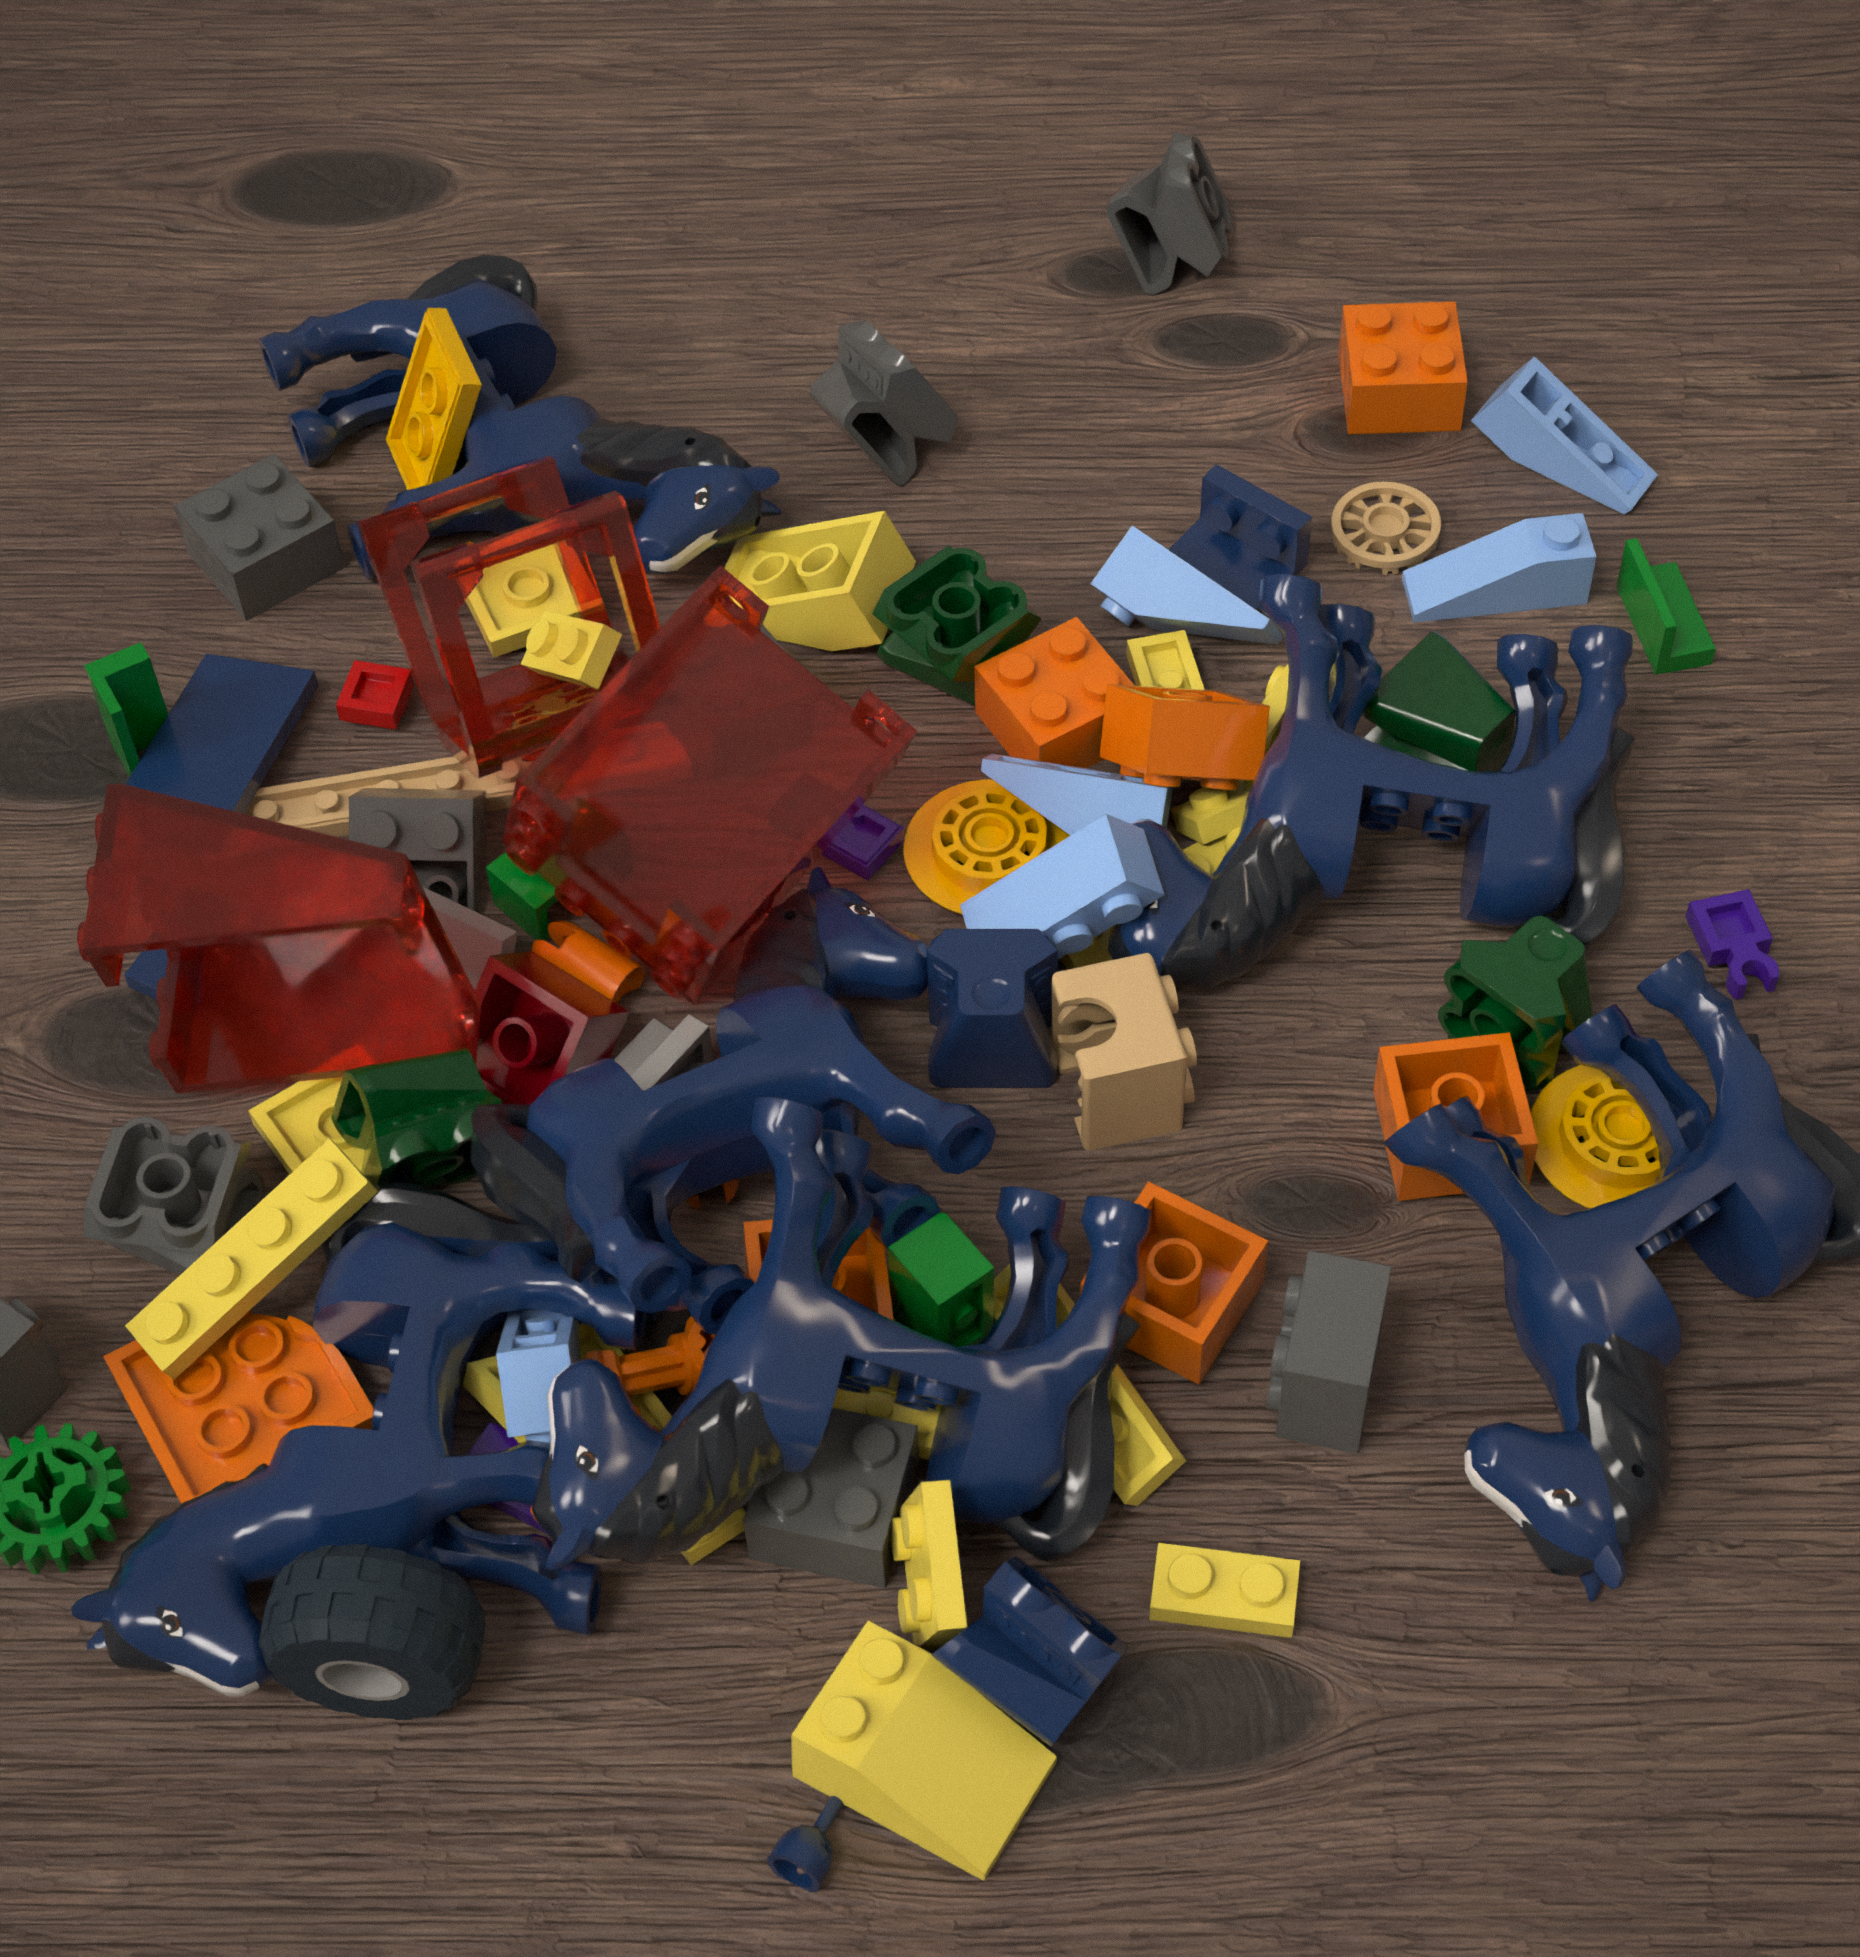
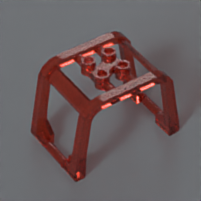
[358,456,678,778]

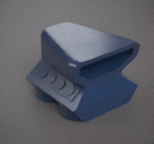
[926,929,1058,1088]
[932,1556,1129,1747]

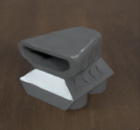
[1107,132,1233,295]
[810,320,958,486]
[84,1116,264,1275]

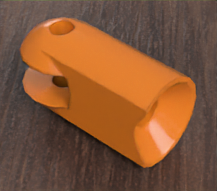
[532,920,645,1004]

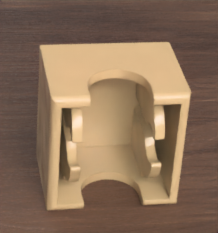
[1052,953,1197,1151]

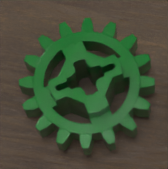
[0,1423,131,1575]

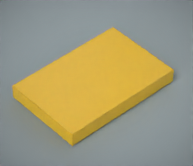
[385,308,482,490]

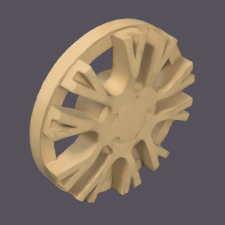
[1331,481,1441,575]

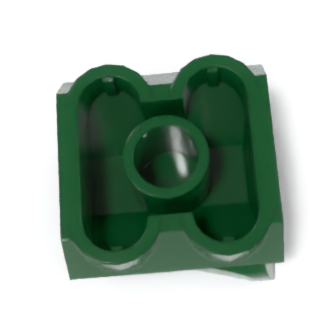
[872,545,1042,706]
[1363,631,1516,772]
[1438,916,1594,1092]
[331,1048,502,1188]

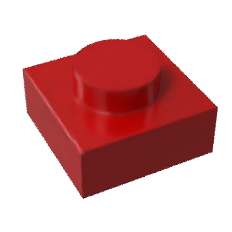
[336,660,415,730]

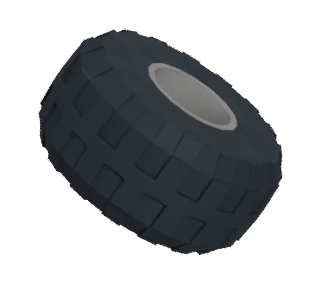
[258,1544,486,1720]

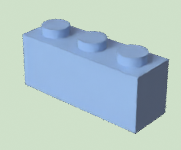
[960,814,1164,959]

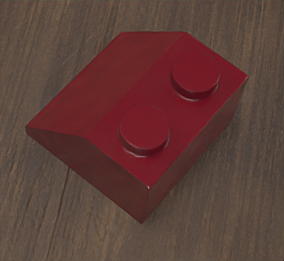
[450,951,630,1105]

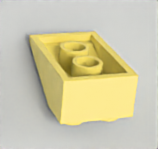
[702,511,916,651]
[791,1620,1057,1881]

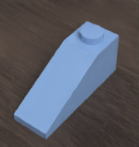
[1471,356,1658,515]
[1402,513,1596,623]
[1090,526,1283,644]
[981,754,1173,835]
[496,1309,580,1443]

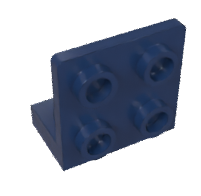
[1168,464,1312,613]

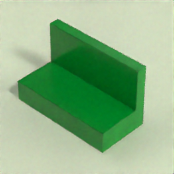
[1616,538,1716,675]
[84,642,168,777]

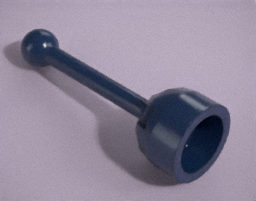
[767,1796,843,1892]

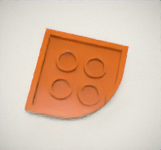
[103,1310,374,1504]

